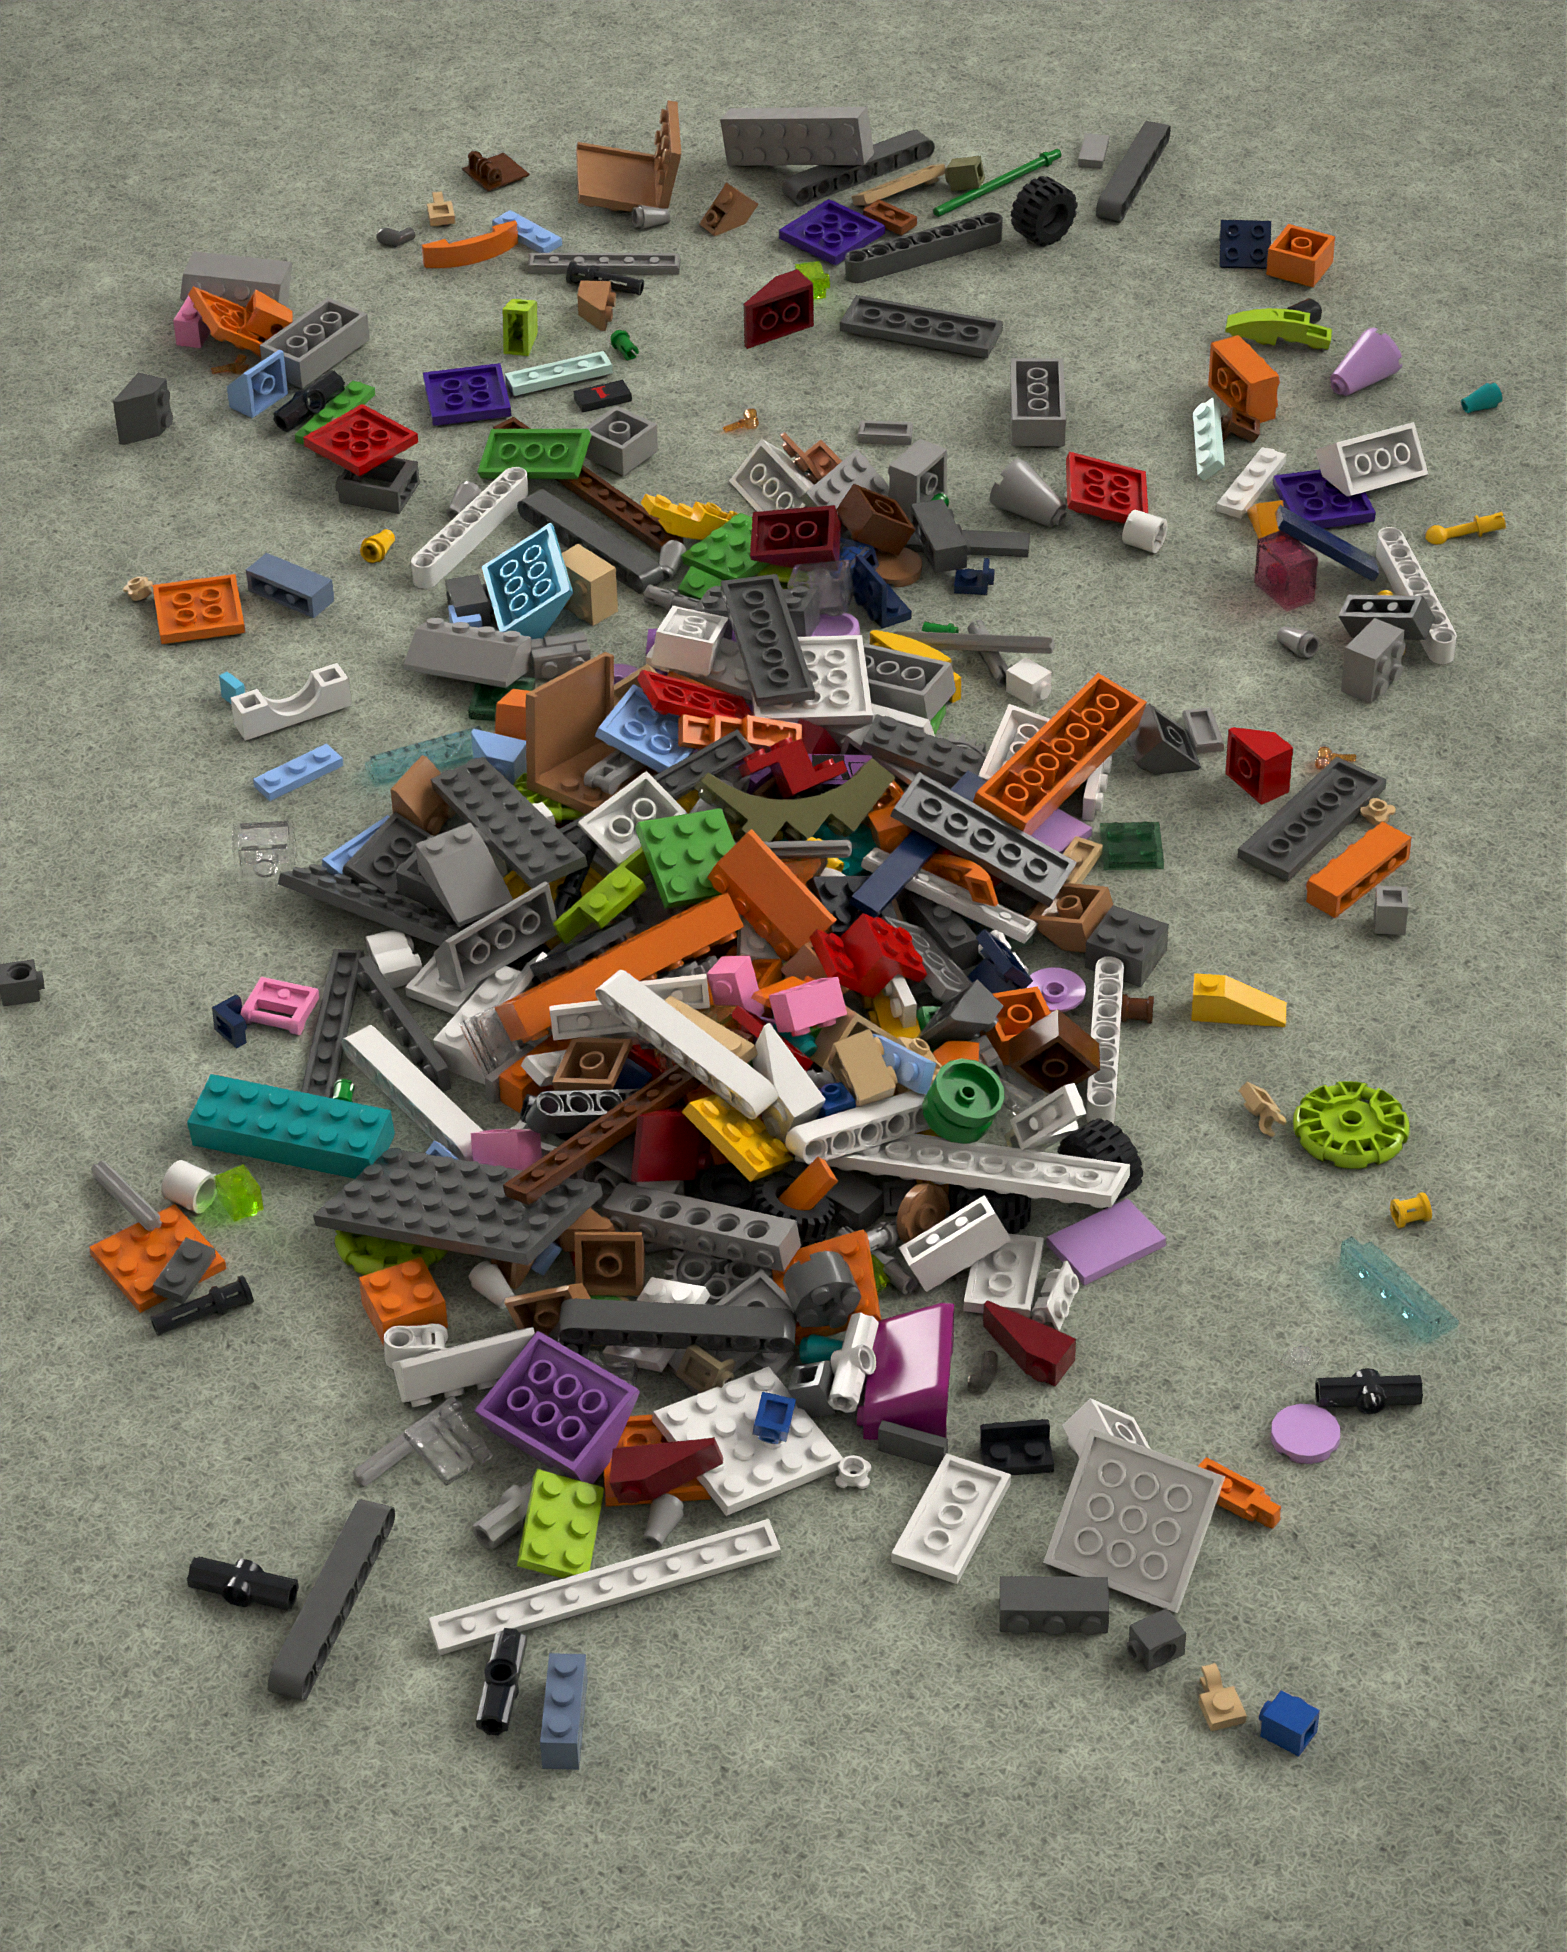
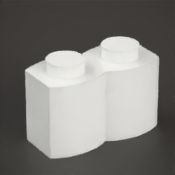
[365,929,422,988]

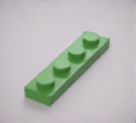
[295,381,375,445]

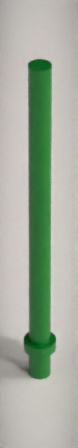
[933,149,1062,217]

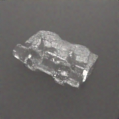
[403,1404,492,1486]

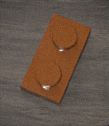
[863,199,917,236]

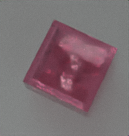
[1254,530,1318,612]

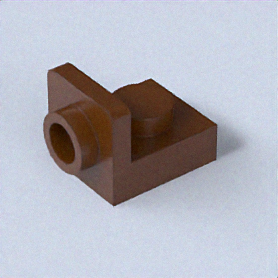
[1221,407,1260,443]

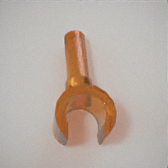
[211,354,249,374]
[723,408,759,433]
[1315,746,1356,769]

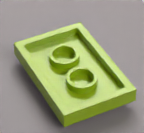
[517,1469,604,1579]

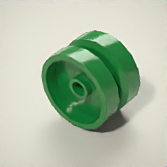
[922,1058,1005,1144]

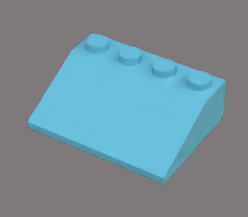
[482,523,573,639]

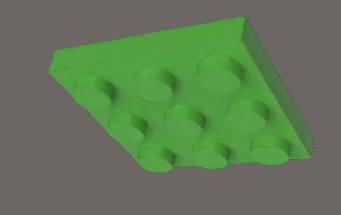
[681,513,770,581]
[635,808,735,909]

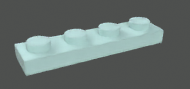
[505,351,613,396]
[1193,397,1225,480]

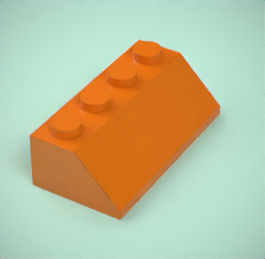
[707,829,837,962]

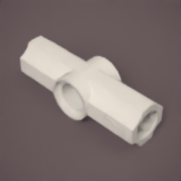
[828,1312,879,1413]

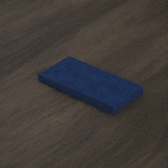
[1275,505,1379,581]

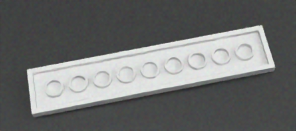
[795,1134,1130,1208]

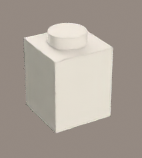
[1006,657,1052,706]

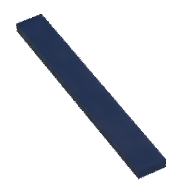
[849,770,987,918]

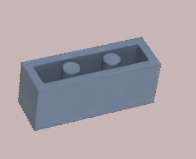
[246,553,334,618]
[540,1653,588,1770]

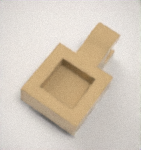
[427,191,455,226]
[1238,1082,1286,1137]
[1198,1663,1247,1731]

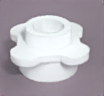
[835,1455,871,1489]

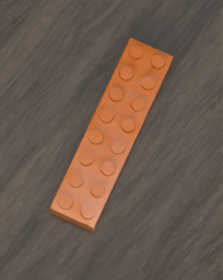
[973,673,1147,836]
[494,893,744,1043]

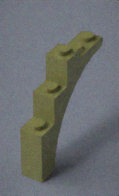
[693,758,895,842]

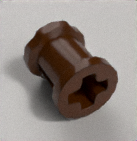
[1121,994,1154,1024]

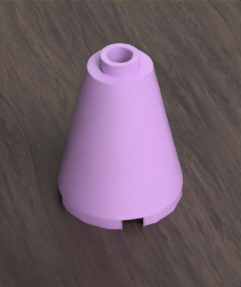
[1330,328,1403,396]

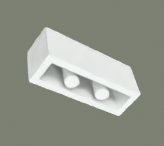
[899,1195,1012,1292]

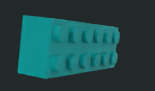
[187,1074,395,1179]

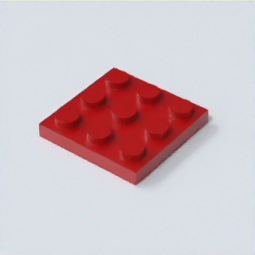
[303,404,418,476]
[1066,451,1149,524]

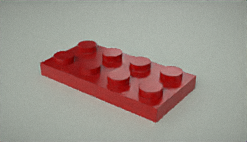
[637,669,754,719]

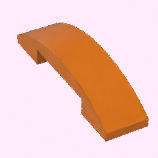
[422,220,518,268]
[922,854,999,907]

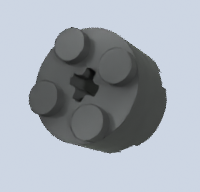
[783,1251,861,1328]

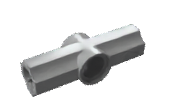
[472,1466,564,1550]

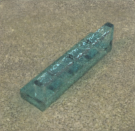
[365,726,483,787]
[1339,1236,1459,1344]

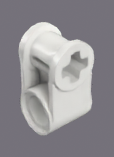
[384,1323,448,1369]

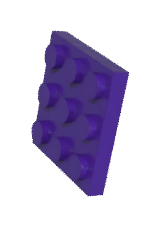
[779,199,885,265]
[423,363,512,426]
[1273,469,1376,528]

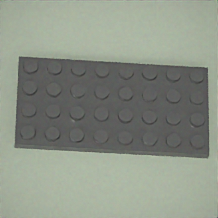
[313,1148,603,1265]

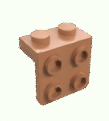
[780,432,842,485]

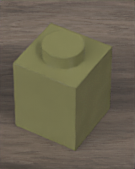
[945,156,985,191]

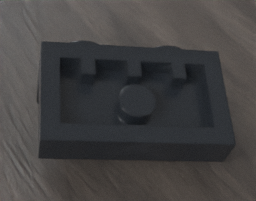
[980,1419,1054,1476]

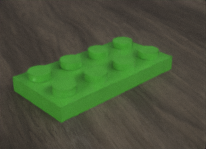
[477,429,592,479]

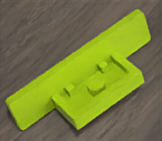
[553,846,651,944]

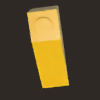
[1191,973,1287,1027]

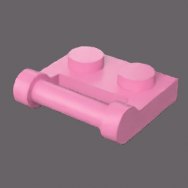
[240,977,319,1035]

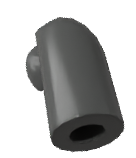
[376,227,415,247]

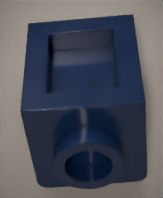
[954,558,995,595]
[212,995,247,1049]

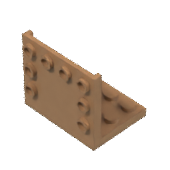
[576,100,681,212]
[525,652,658,814]

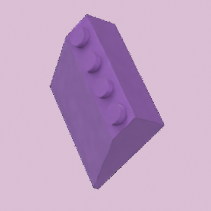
[474,1331,640,1484]

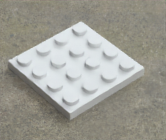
[751,635,873,725]
[652,1366,843,1516]
[1043,1428,1225,1613]

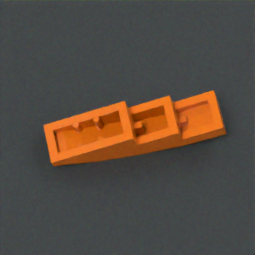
[678,714,802,753]

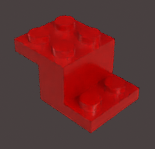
[738,737,847,799]
[809,913,928,999]

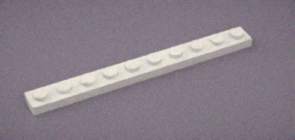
[429,1519,781,1656]

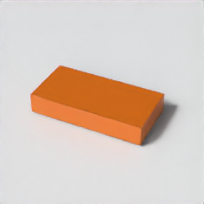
[778,1157,838,1210]

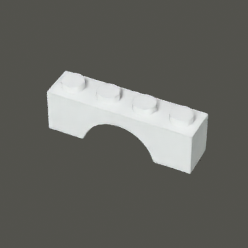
[231,663,352,741]

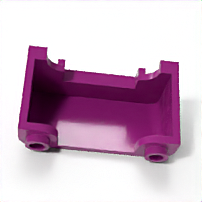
[857,1303,954,1440]

